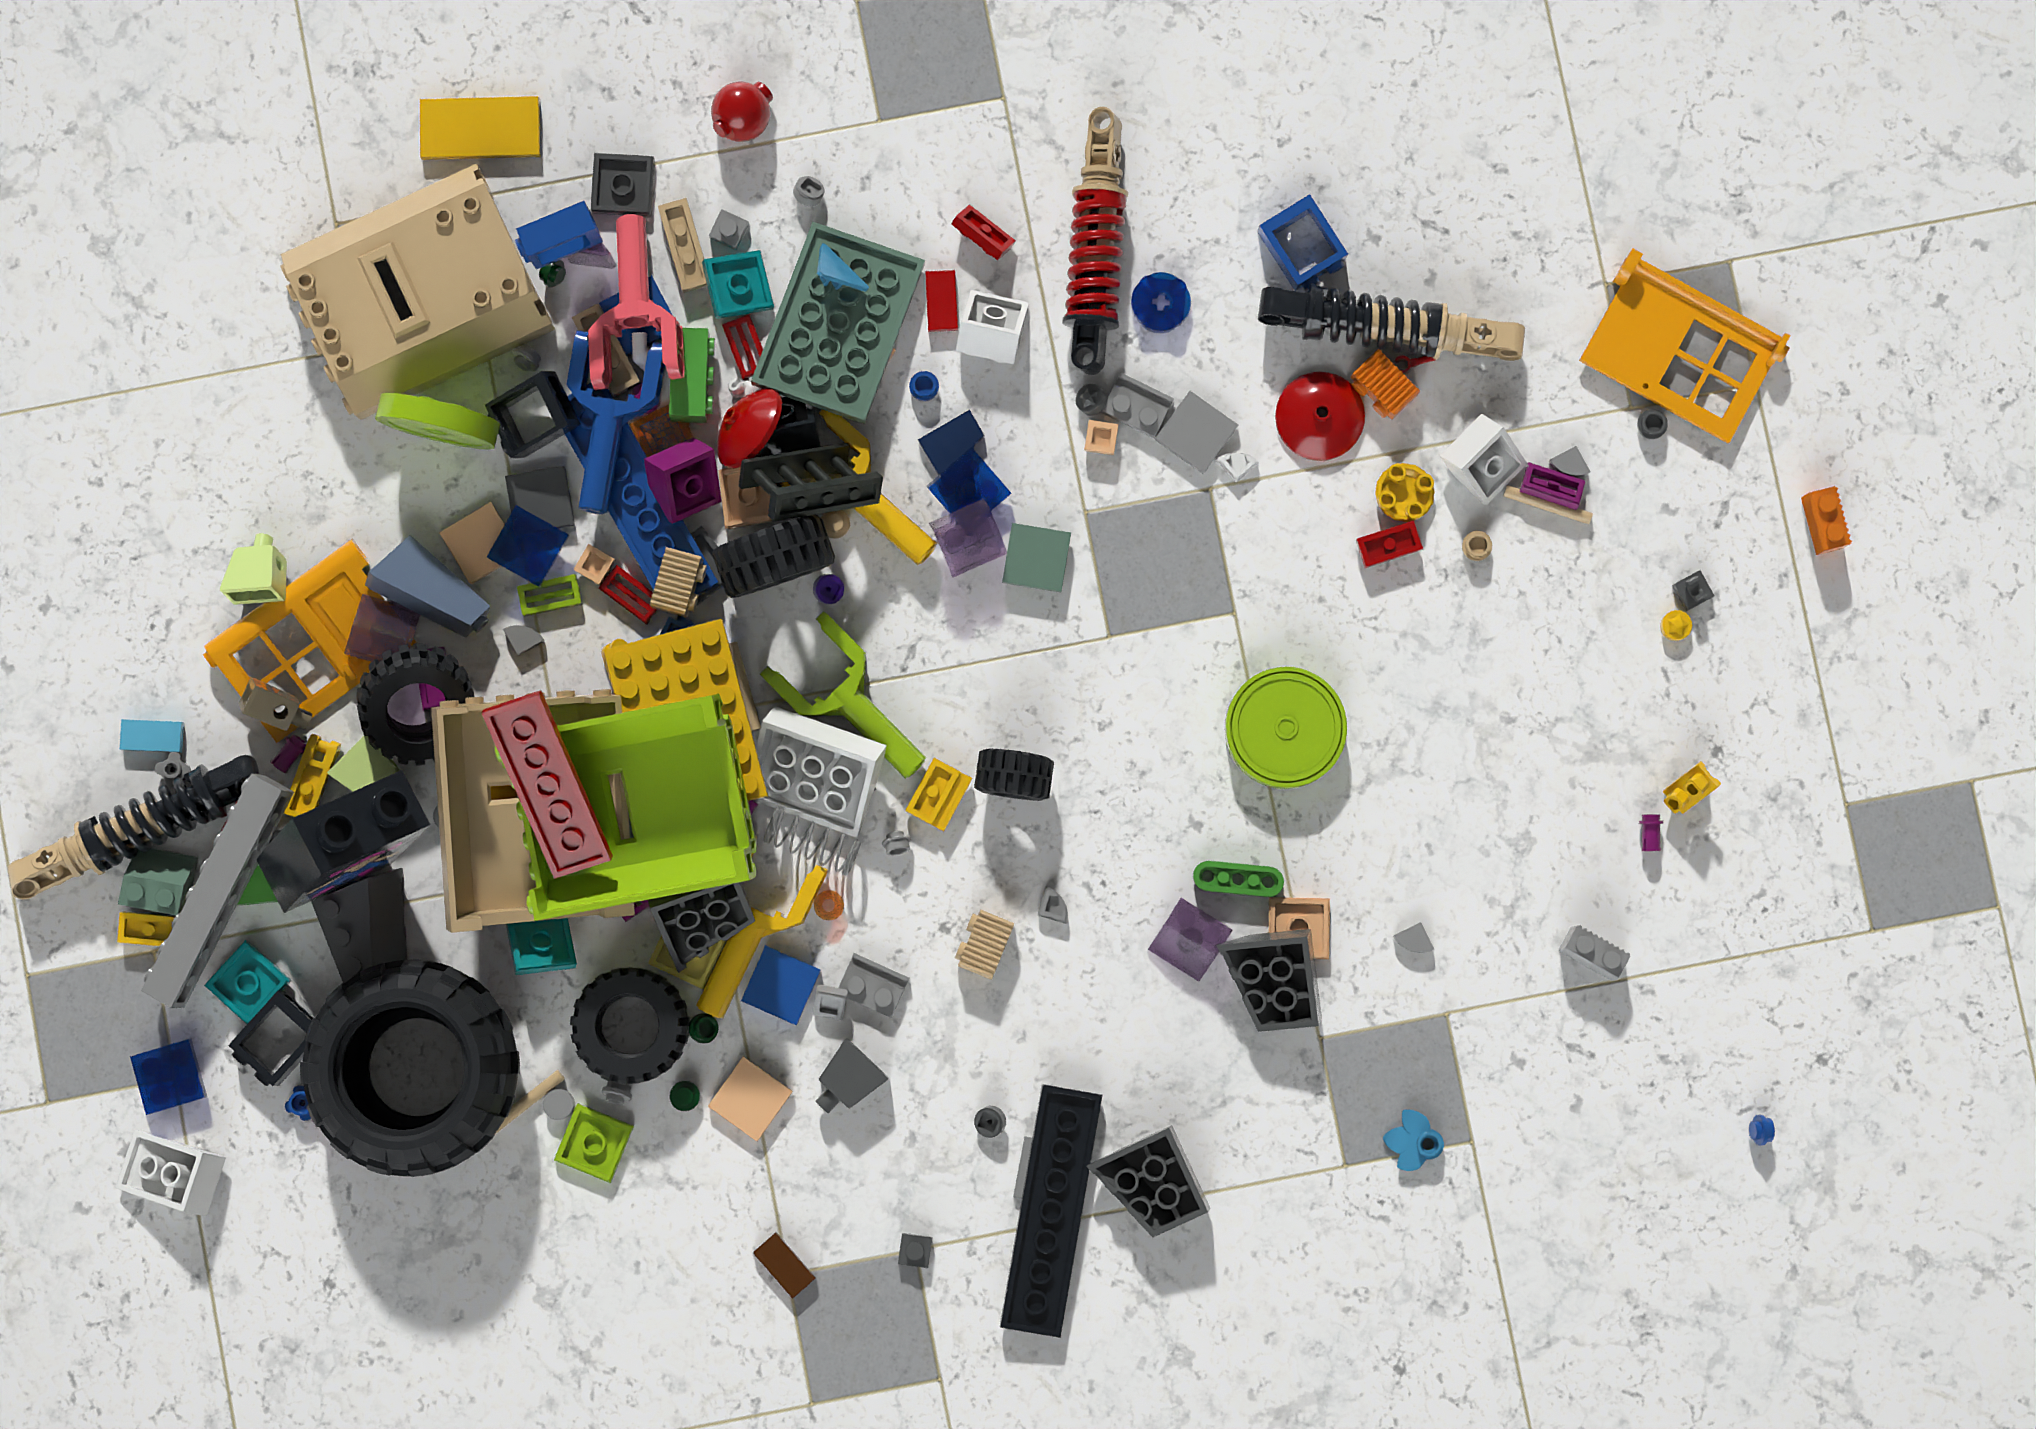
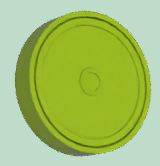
[375,393,500,450]
[1224,667,1347,789]

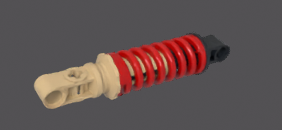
[1062,107,1128,375]

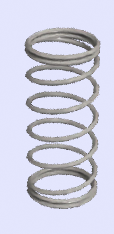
[763,807,861,876]

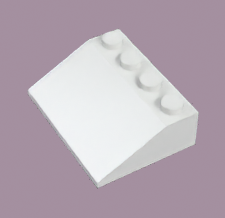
[753,706,887,837]

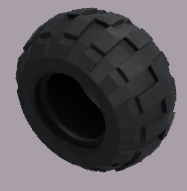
[300,960,520,1177]

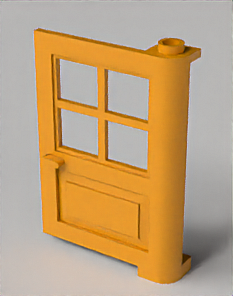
[1579,248,1791,444]
[203,538,417,743]

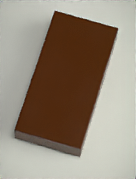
[753,1232,816,1299]

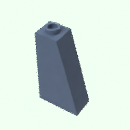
[365,535,491,638]

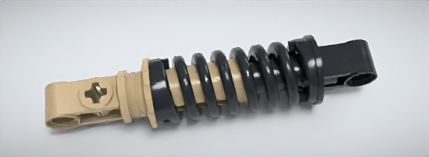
[1258,283,1525,361]
[7,755,260,899]

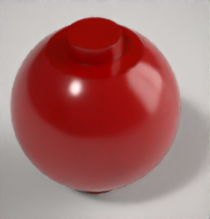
[711,81,773,142]

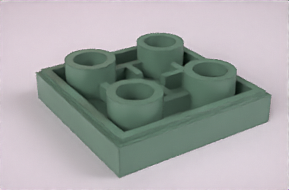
[1002,523,1071,593]

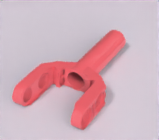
[588,214,685,390]

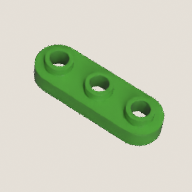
[1193,861,1284,897]

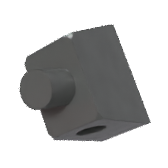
[815,1038,889,1114]

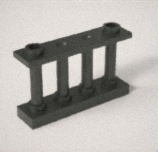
[739,443,883,522]

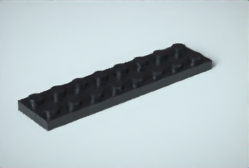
[1000,1084,1102,1338]

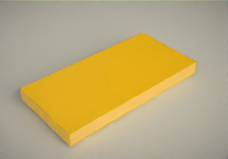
[420,96,541,160]

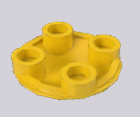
[1375,463,1435,522]

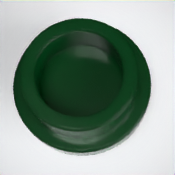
[539,260,566,288]
[689,1013,719,1044]
[669,1081,700,1111]

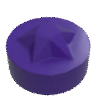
[813,574,844,604]

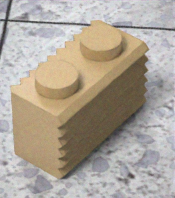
[650,547,707,618]
[955,910,1014,980]

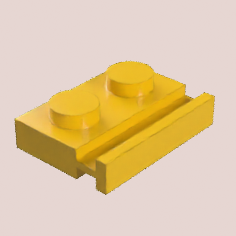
[905,758,973,832]

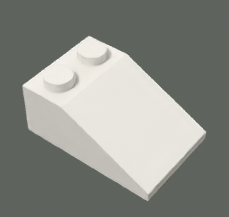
[115,1129,226,1217]

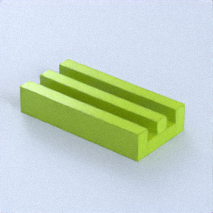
[517,574,583,617]

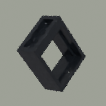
[485,371,581,458]
[228,991,314,1086]

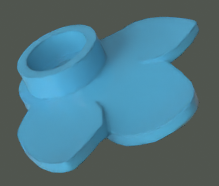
[1383,1109,1444,1171]

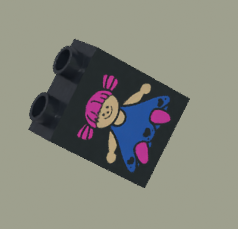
[256,770,431,913]

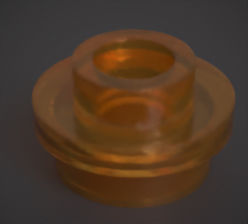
[814,890,844,921]

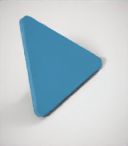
[817,243,869,292]

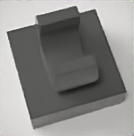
[1672,570,1715,611]

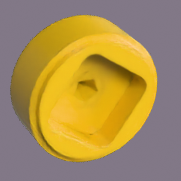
[1660,610,1692,641]

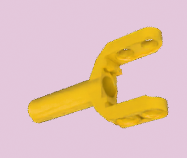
[779,410,937,565]
[696,835,828,1019]

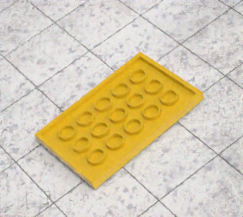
[604,619,768,802]

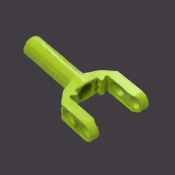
[760,611,927,779]

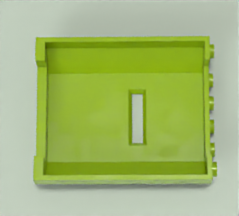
[495,694,757,921]

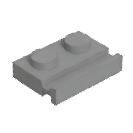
[1101,372,1174,439]
[838,953,909,1018]

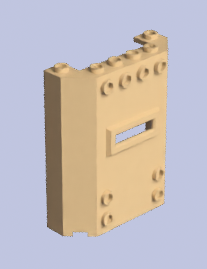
[280,164,555,420]
[431,689,635,933]

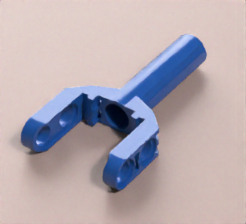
[566,331,665,515]

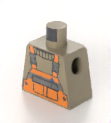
[238,677,312,731]

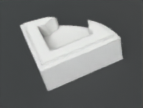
[1216,453,1259,483]

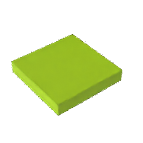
[554,1103,634,1183]

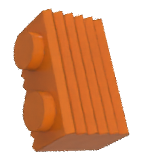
[1350,349,1420,420]
[1801,486,1852,555]

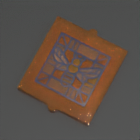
[629,404,694,457]

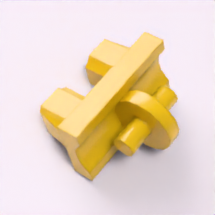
[1663,761,1721,814]

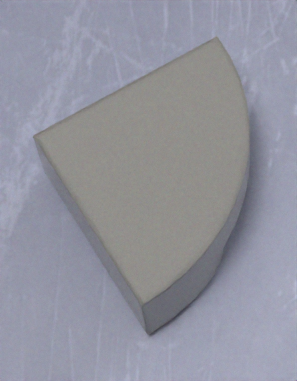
[1549,446,1590,477]
[503,625,545,656]
[1037,886,1068,924]
[1393,922,1435,953]

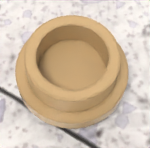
[821,510,850,539]
[1462,531,1492,561]

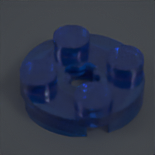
[1131,272,1191,333]

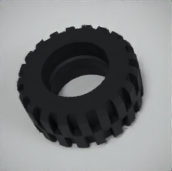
[713,514,835,598]
[356,643,474,766]
[570,967,690,1084]

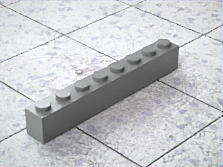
[141,774,294,1008]

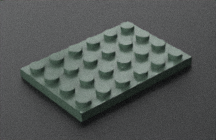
[751,222,925,424]

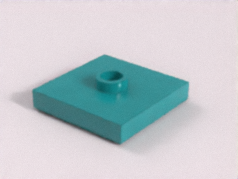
[702,250,774,319]
[506,918,577,976]
[204,940,292,1024]

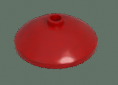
[1275,371,1365,461]
[717,388,782,469]

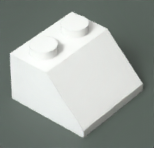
[956,290,1029,364]
[1440,414,1528,505]

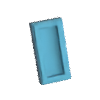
[119,719,184,753]

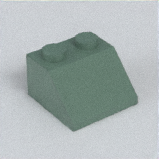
[118,848,199,916]

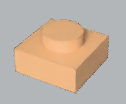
[1084,420,1118,455]
[573,544,616,585]

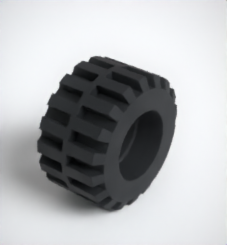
[974,748,1054,801]

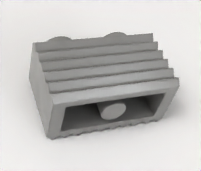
[1558,925,1631,981]

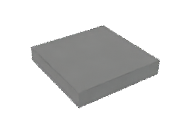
[1155,391,1238,474]

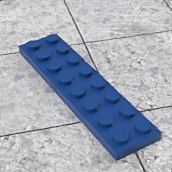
[565,383,719,614]

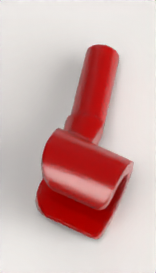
[1394,355,1436,375]

